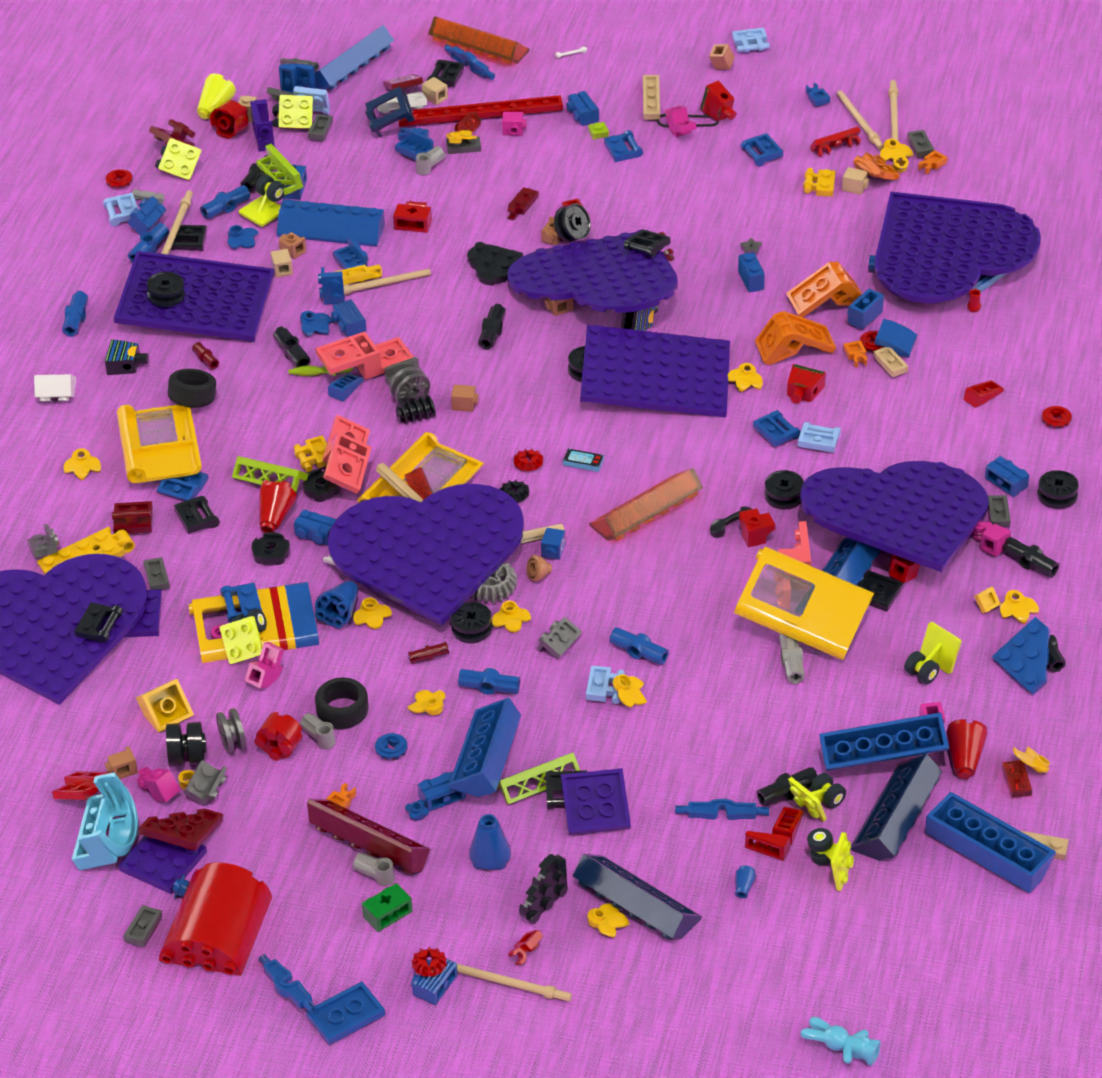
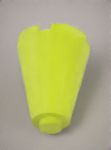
[197,74,236,119]

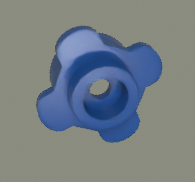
[405,800,429,821]
[172,874,190,899]

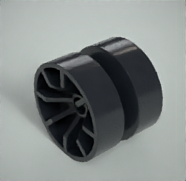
[166,721,206,767]

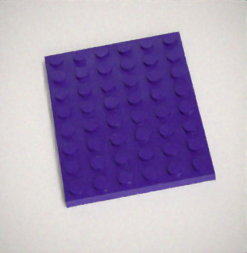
[114,251,275,342]
[580,325,730,418]

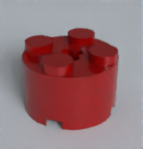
[210,100,249,139]
[254,712,303,761]

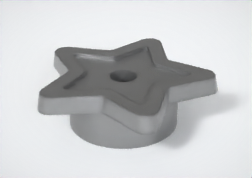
[740,238,762,254]

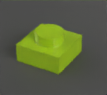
[588,122,609,140]

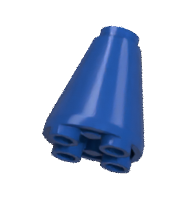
[315,581,358,628]
[469,814,511,870]

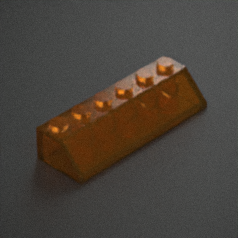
[428,16,530,65]
[589,468,703,541]

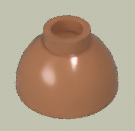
[526,555,552,582]

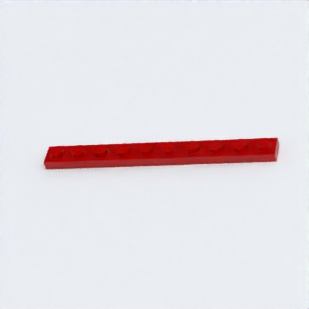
[398,95,563,127]

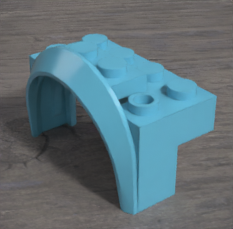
[72,772,138,870]

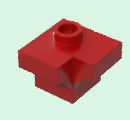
[739,508,776,548]
[888,554,920,583]

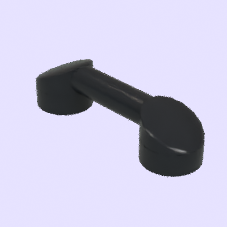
[710,506,752,538]

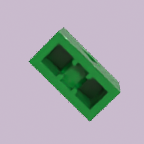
[362,883,413,932]

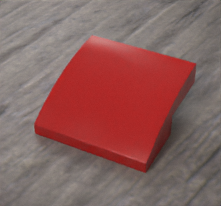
[52,771,109,800]

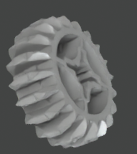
[471,563,517,604]

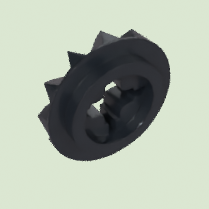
[499,479,530,503]

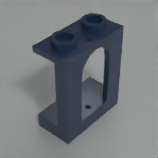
[365,86,415,137]

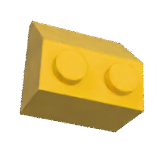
[136,679,194,732]

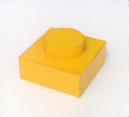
[974,586,1001,613]

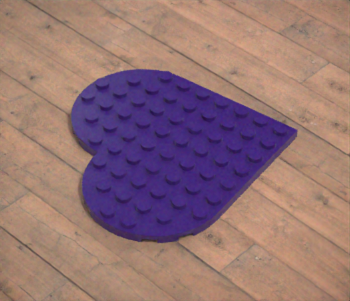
[875,191,1041,304]
[507,229,678,313]
[800,461,989,572]
[328,484,524,626]
[0,554,148,705]

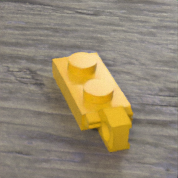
[334,264,382,285]

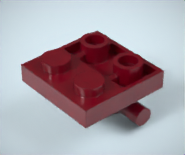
[149,119,195,147]
[112,501,153,534]

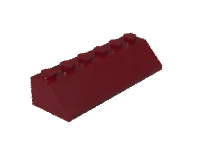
[307,799,431,874]

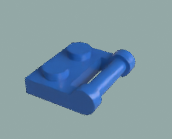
[604,130,643,162]
[740,133,783,166]
[753,410,801,447]
[220,582,262,623]

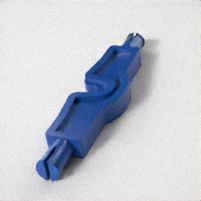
[444,44,495,80]
[675,799,769,820]
[259,954,318,1014]

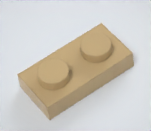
[873,347,908,377]

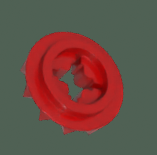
[105,169,133,189]
[860,331,884,352]
[1042,406,1072,429]
[514,448,543,471]
[411,946,447,977]

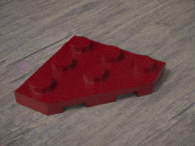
[139,808,223,851]

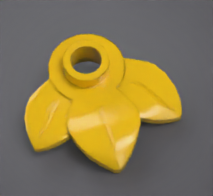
[446,130,477,143]
[880,138,913,165]
[727,363,763,392]
[64,448,101,481]
[1000,590,1039,624]
[354,597,392,629]
[492,600,531,633]
[612,674,647,708]
[407,690,446,715]
[1013,746,1050,773]
[587,903,629,937]

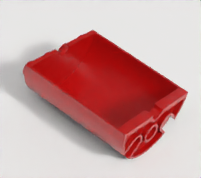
[159,862,272,976]

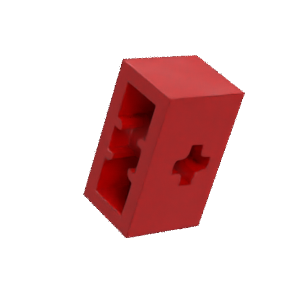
[393,203,432,233]

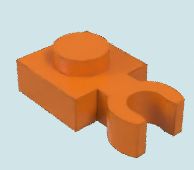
[918,150,948,174]
[843,340,867,367]
[326,783,357,808]

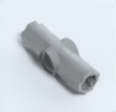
[779,634,805,684]

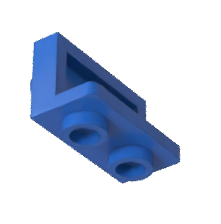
[395,128,434,160]
[333,237,369,269]
[318,267,345,305]

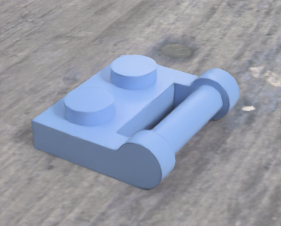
[293,86,330,115]
[103,193,139,226]
[798,422,841,453]

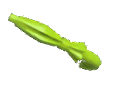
[288,365,354,376]

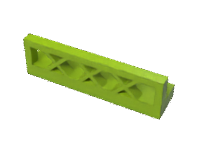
[256,144,303,195]
[232,456,308,492]
[497,752,580,805]

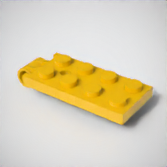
[37,527,135,575]

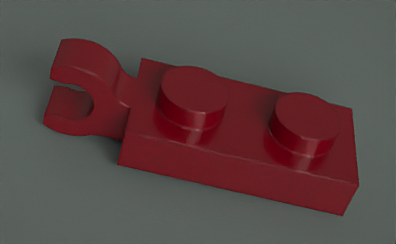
[507,187,539,220]

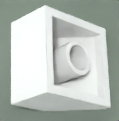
[34,374,76,401]

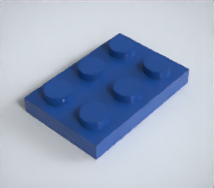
[306,981,386,1045]

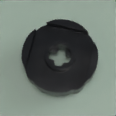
[303,469,341,502]
[251,532,290,565]

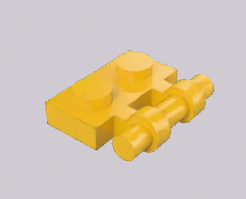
[803,168,836,197]
[293,435,327,473]

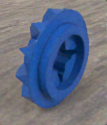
[375,733,408,760]

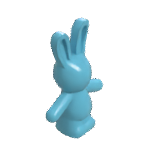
[801,1016,881,1066]

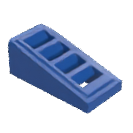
[328,372,364,402]

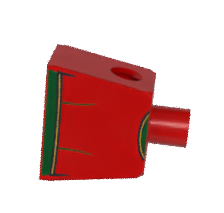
[699,80,737,121]
[787,364,826,404]

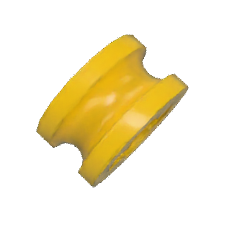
[892,155,909,173]
[178,770,194,790]

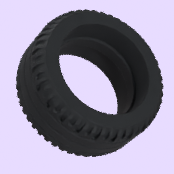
[168,368,217,408]
[315,677,369,729]

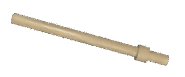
[888,80,899,141]
[837,90,884,150]
[161,190,193,255]
[344,269,431,295]
[457,964,572,1002]

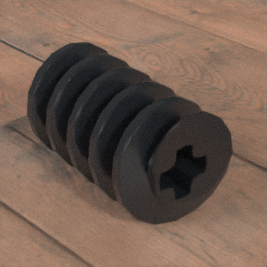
[396,395,436,424]

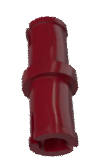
[192,342,219,369]
[408,641,450,664]

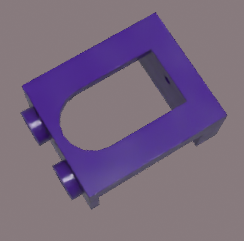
[250,99,275,152]

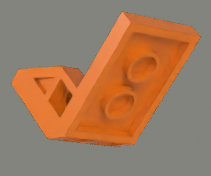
[786,261,862,317]
[754,311,836,365]

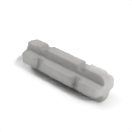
[132,189,165,204]

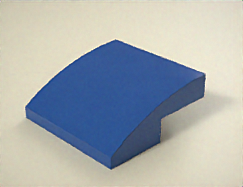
[279,64,316,93]
[875,319,917,358]
[156,472,209,501]

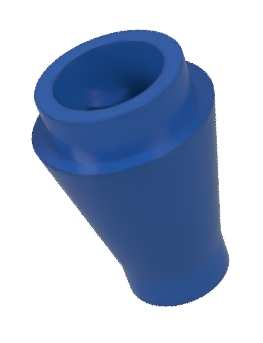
[735,865,756,899]

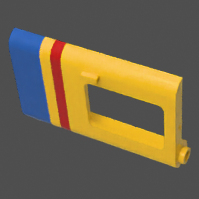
[188,582,319,663]

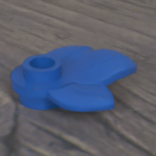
[228,225,259,249]
[300,311,333,337]

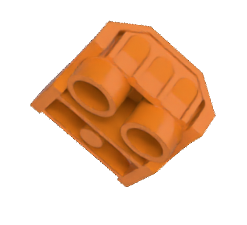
[853,152,900,180]

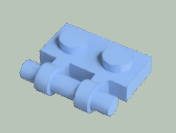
[732,28,770,53]
[586,666,625,704]

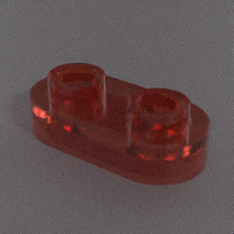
[455,112,481,133]

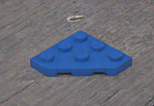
[992,616,1050,695]

